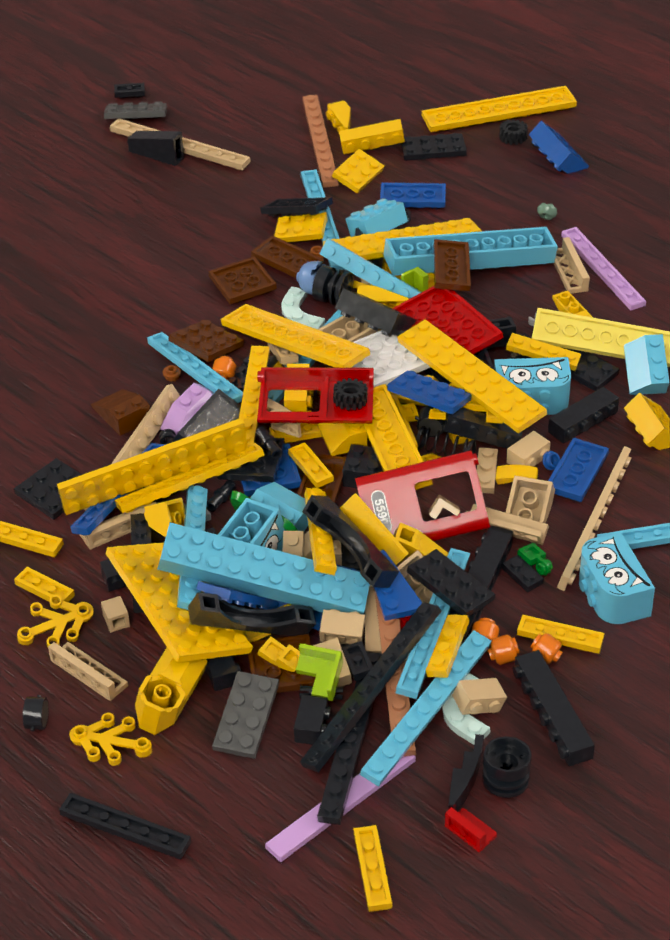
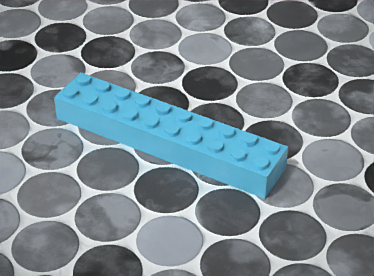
[383,227,558,276]
[157,522,370,614]

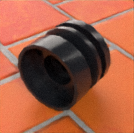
[312,265,354,305]
[482,736,532,798]

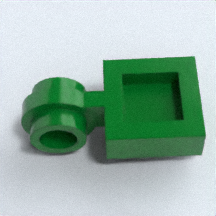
[517,543,553,575]

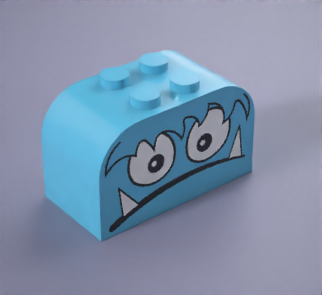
[494,357,571,415]
[218,498,285,551]
[579,532,655,624]

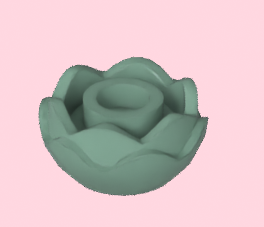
[537,203,557,220]

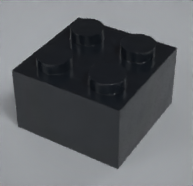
[342,444,383,488]

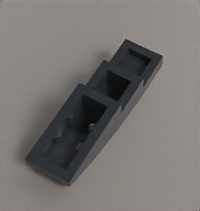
[448,734,484,812]

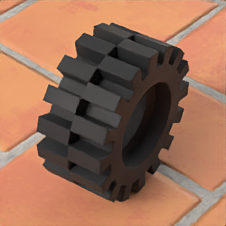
[499,119,528,145]
[333,378,368,410]

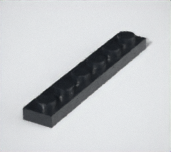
[59,793,191,860]

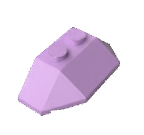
[161,383,214,435]

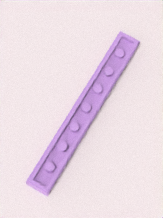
[561,227,646,311]
[265,755,416,863]

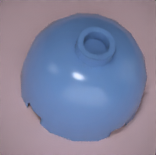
[296,261,326,295]

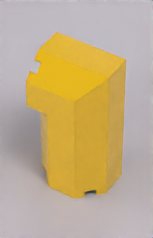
[135,648,208,735]

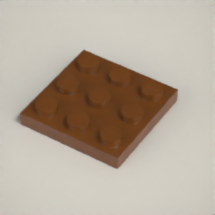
[208,256,277,304]
[168,320,244,362]
[248,634,316,693]

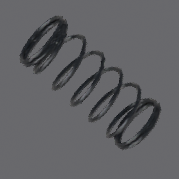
[416,426,476,456]

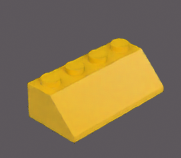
[340,493,409,567]

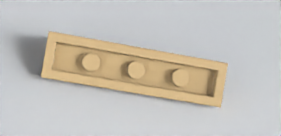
[554,237,589,294]
[428,495,460,519]
[80,502,157,549]
[466,504,549,545]
[48,642,128,701]

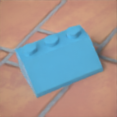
[623,334,669,395]
[250,482,308,531]

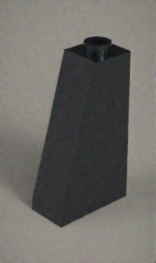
[127,131,184,166]

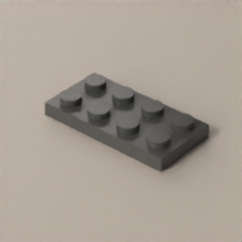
[104,101,167,119]
[212,671,280,759]

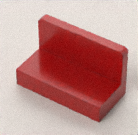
[445,807,497,853]

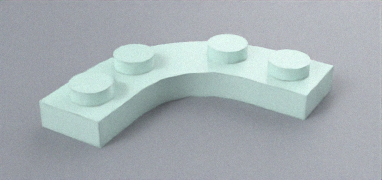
[281,287,325,329]
[442,673,490,745]

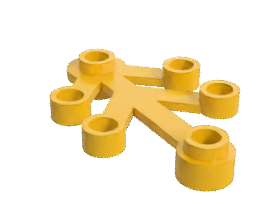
[17,595,94,647]
[69,713,152,766]

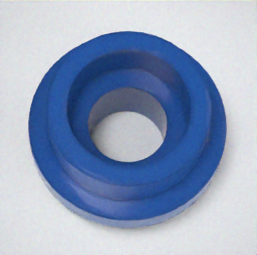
[542,451,560,470]

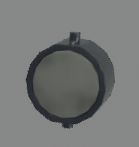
[415,406,444,437]
[23,695,49,732]

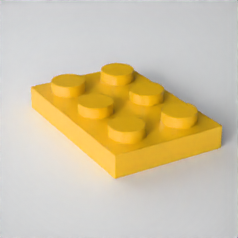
[332,149,384,194]
[274,212,328,242]

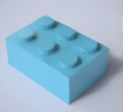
[345,199,408,237]

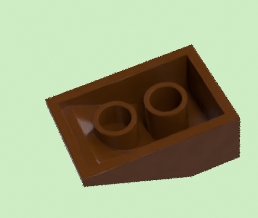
[91,389,150,436]

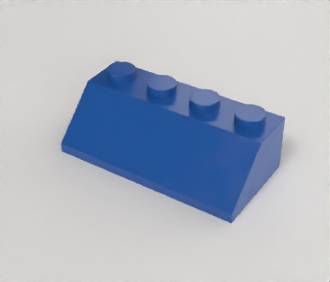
[529,121,589,174]

